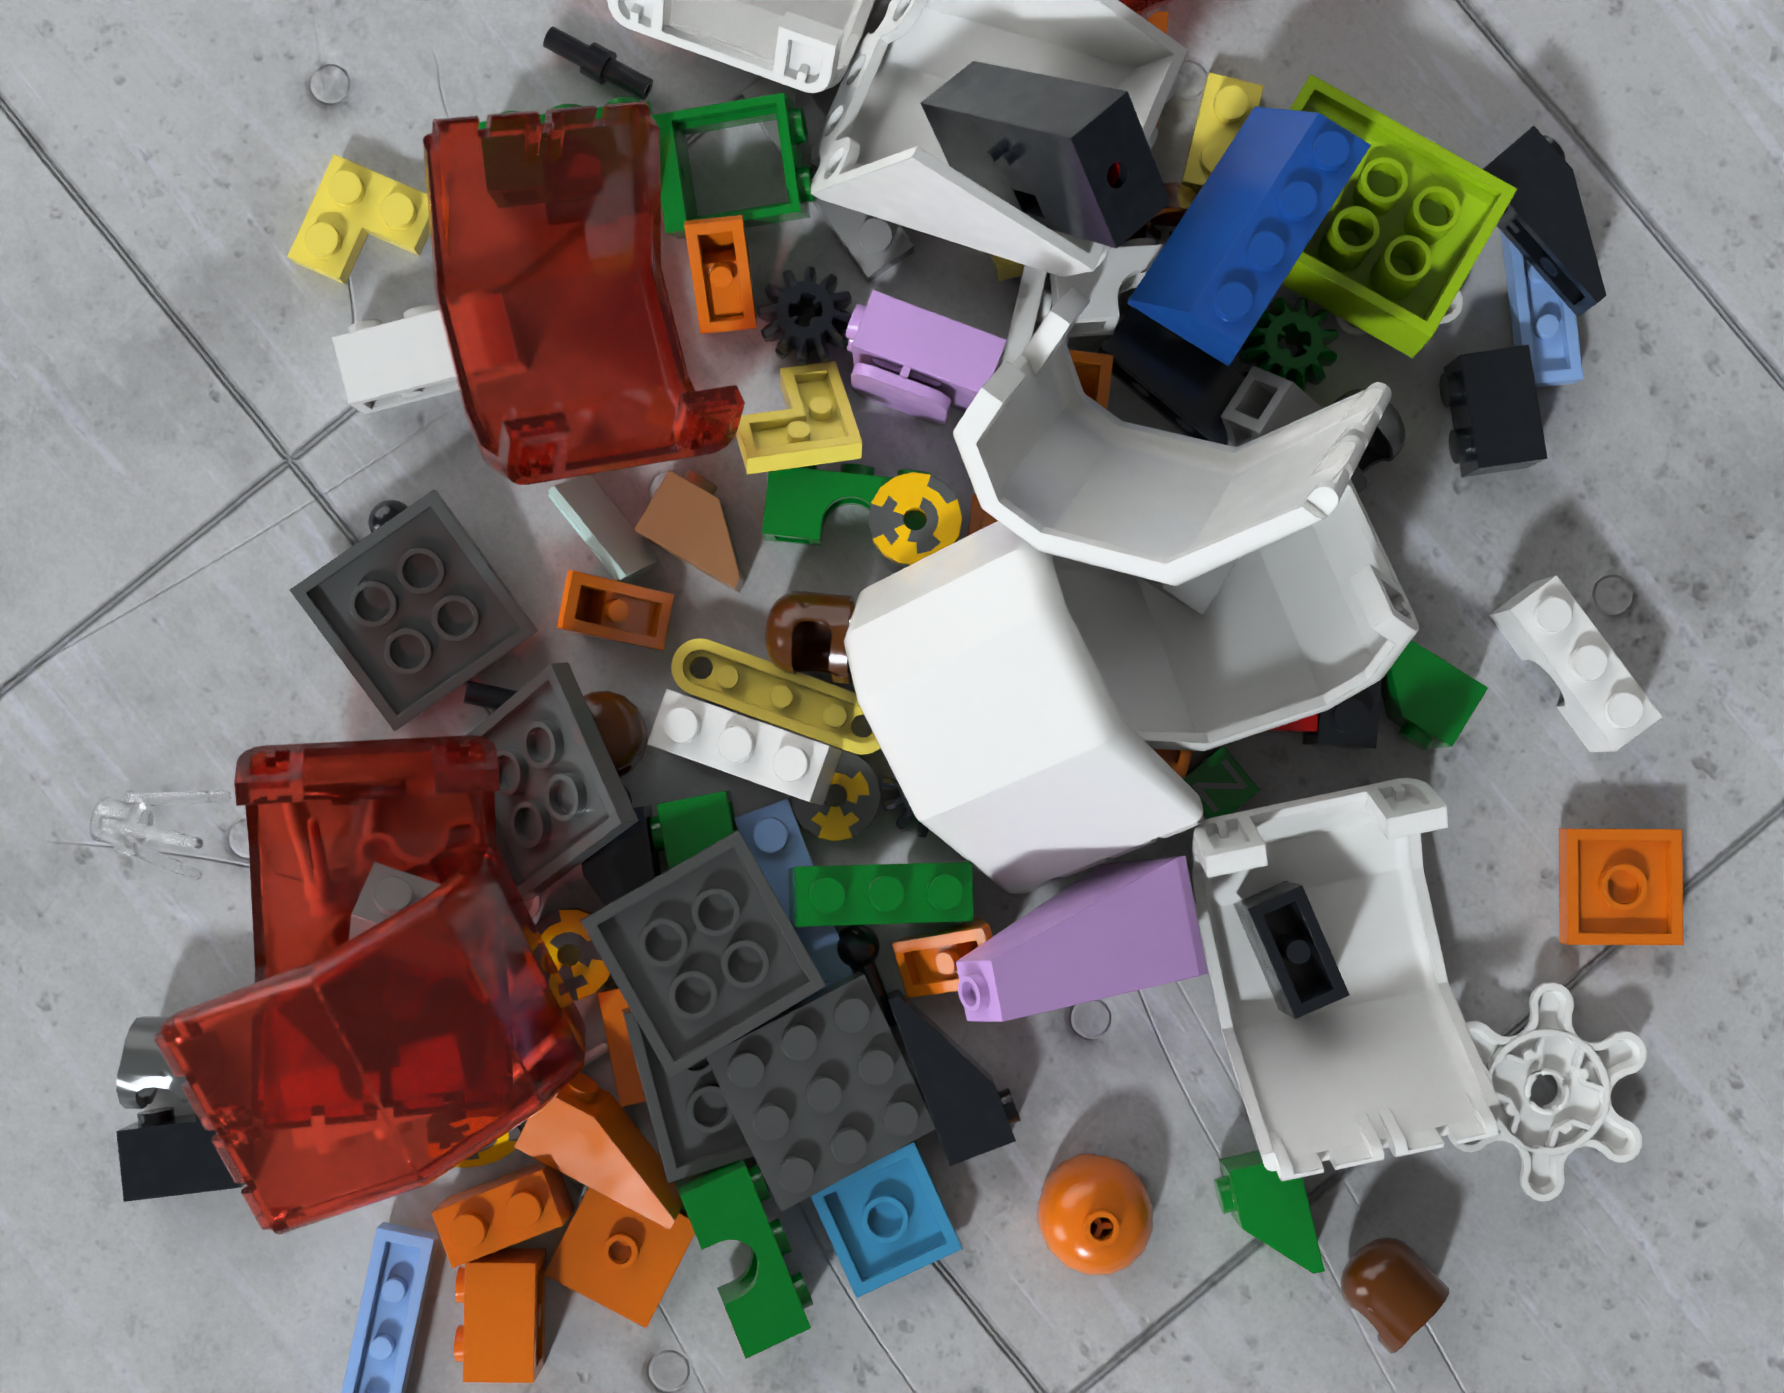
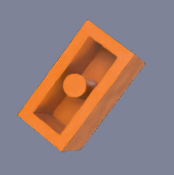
[431,1161,575,1268]
[454,1248,546,1383]

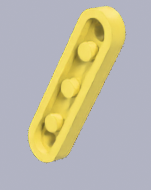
[671,638,881,755]

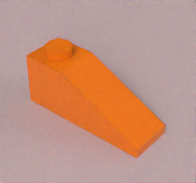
[514,1067,683,1230]

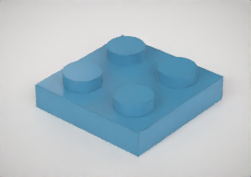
[810,1140,963,1298]

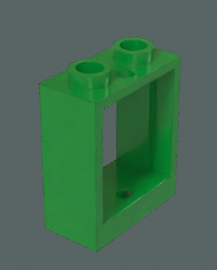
[648,92,817,239]

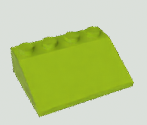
[1282,74,1517,358]

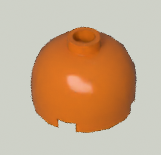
[1037,1154,1153,1275]

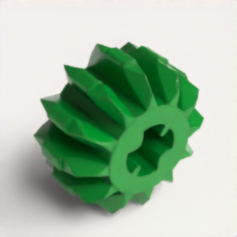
[1239,297,1338,391]

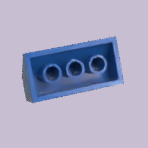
[1127,107,1371,367]

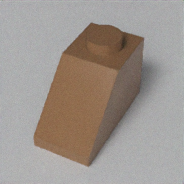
[634,470,745,593]

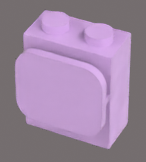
[845,290,1007,425]

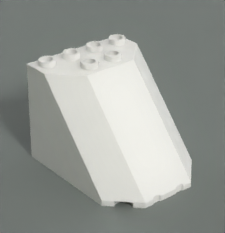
[811,0,1188,277]

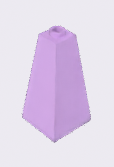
[956,856,1208,1022]

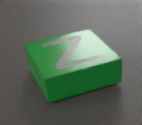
[1182,746,1260,819]

